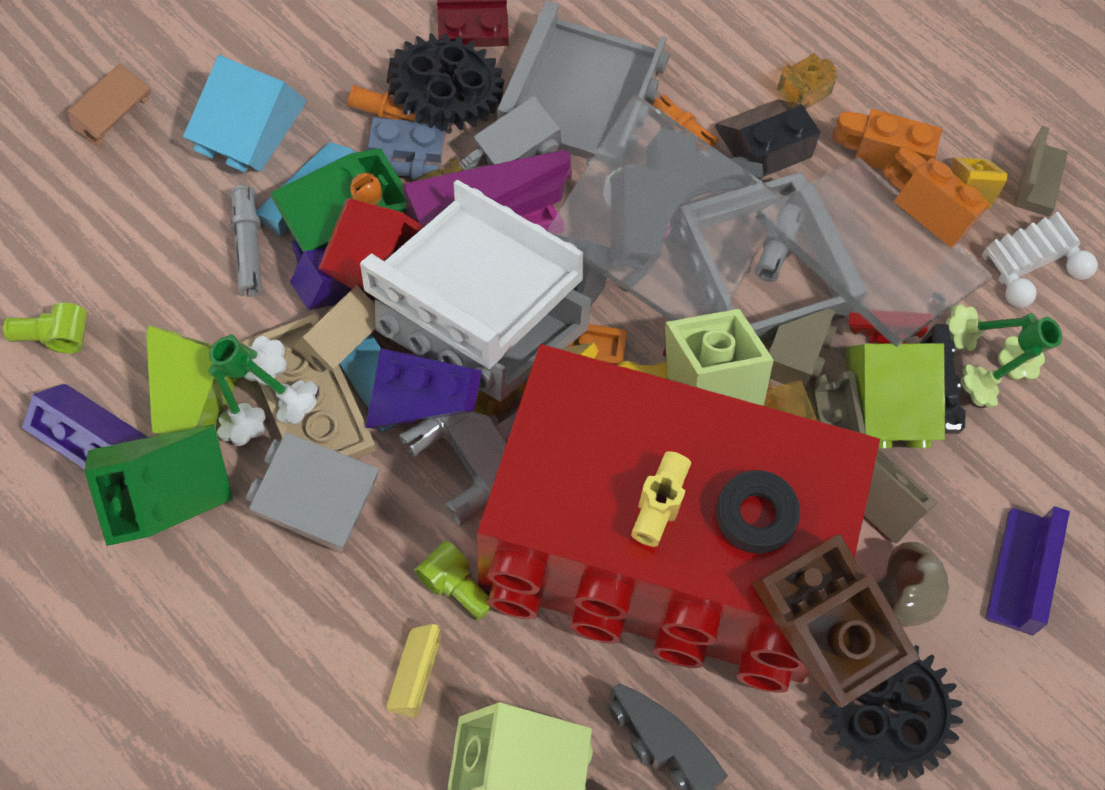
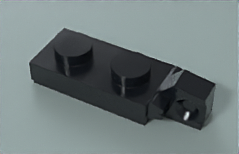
[919,324,966,434]

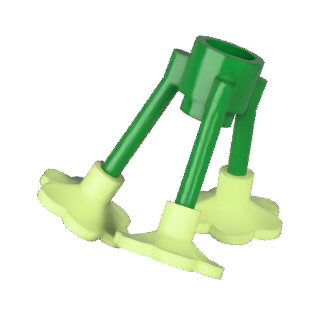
[946,304,1062,408]

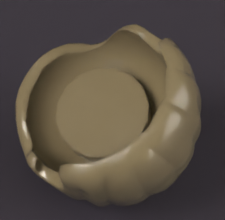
[877,542,949,627]

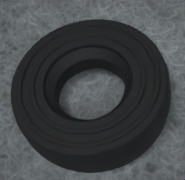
[716,470,800,554]

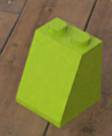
[845,343,945,448]

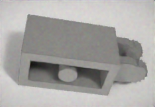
[457,95,561,171]

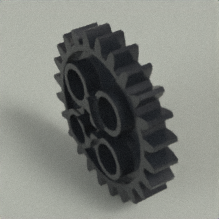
[386,33,505,131]
[819,645,963,782]

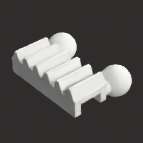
[981,212,1098,308]

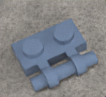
[368,117,446,181]

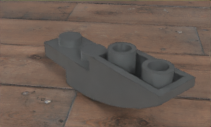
[608,683,728,790]

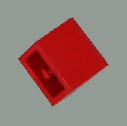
[318,198,424,302]

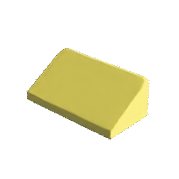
[386,624,441,718]

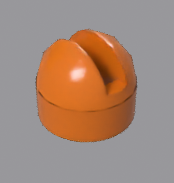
[350,173,382,205]

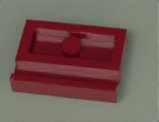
[437,0,509,47]

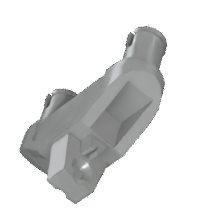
[399,412,517,525]

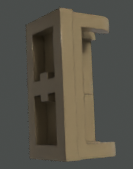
[807,371,866,434]

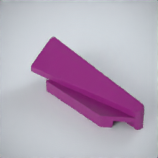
[403,150,572,227]

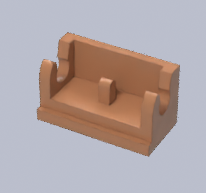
[68,63,151,146]

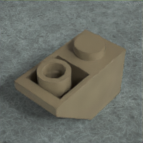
[769,308,837,391]

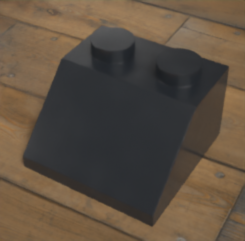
[715,99,821,177]

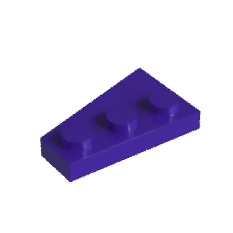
[365,348,482,429]

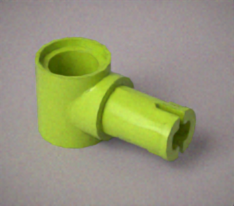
[3,303,87,354]
[414,540,492,621]

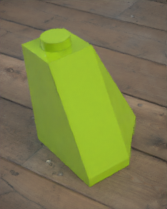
[146,325,240,435]

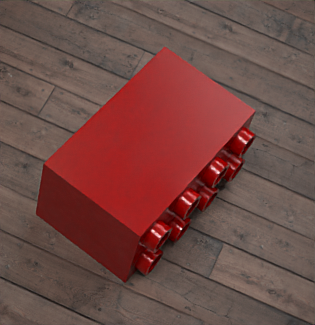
[477,344,880,693]

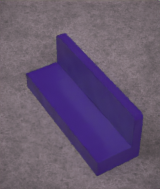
[22,384,149,469]
[986,506,1070,636]

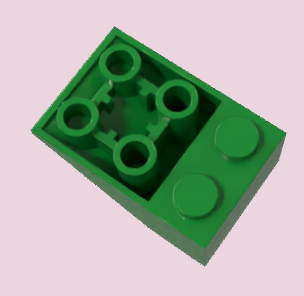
[270,148,408,253]
[84,424,233,546]

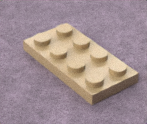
[242,313,376,459]

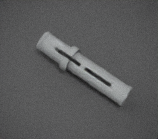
[230,185,263,297]

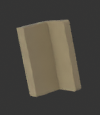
[1014,126,1068,217]
[864,449,938,543]

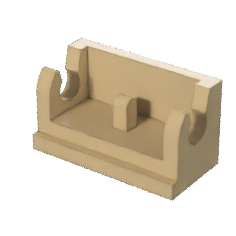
[293,285,375,372]

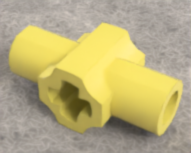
[631,451,691,547]

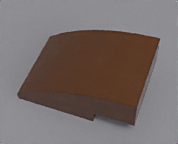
[751,534,920,707]

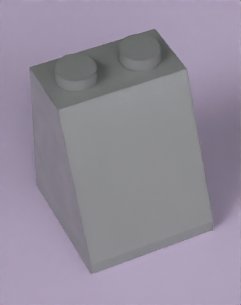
[246,433,379,553]

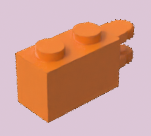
[832,108,943,175]
[883,146,991,248]

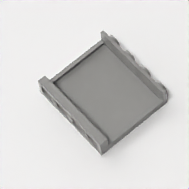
[497,1,670,169]
[375,289,591,402]

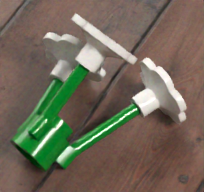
[208,334,318,446]

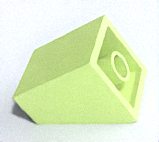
[665,309,774,406]
[447,702,593,790]

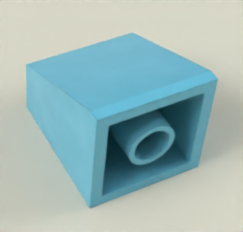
[183,54,307,173]

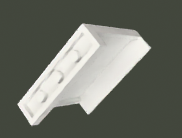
[360,180,583,370]

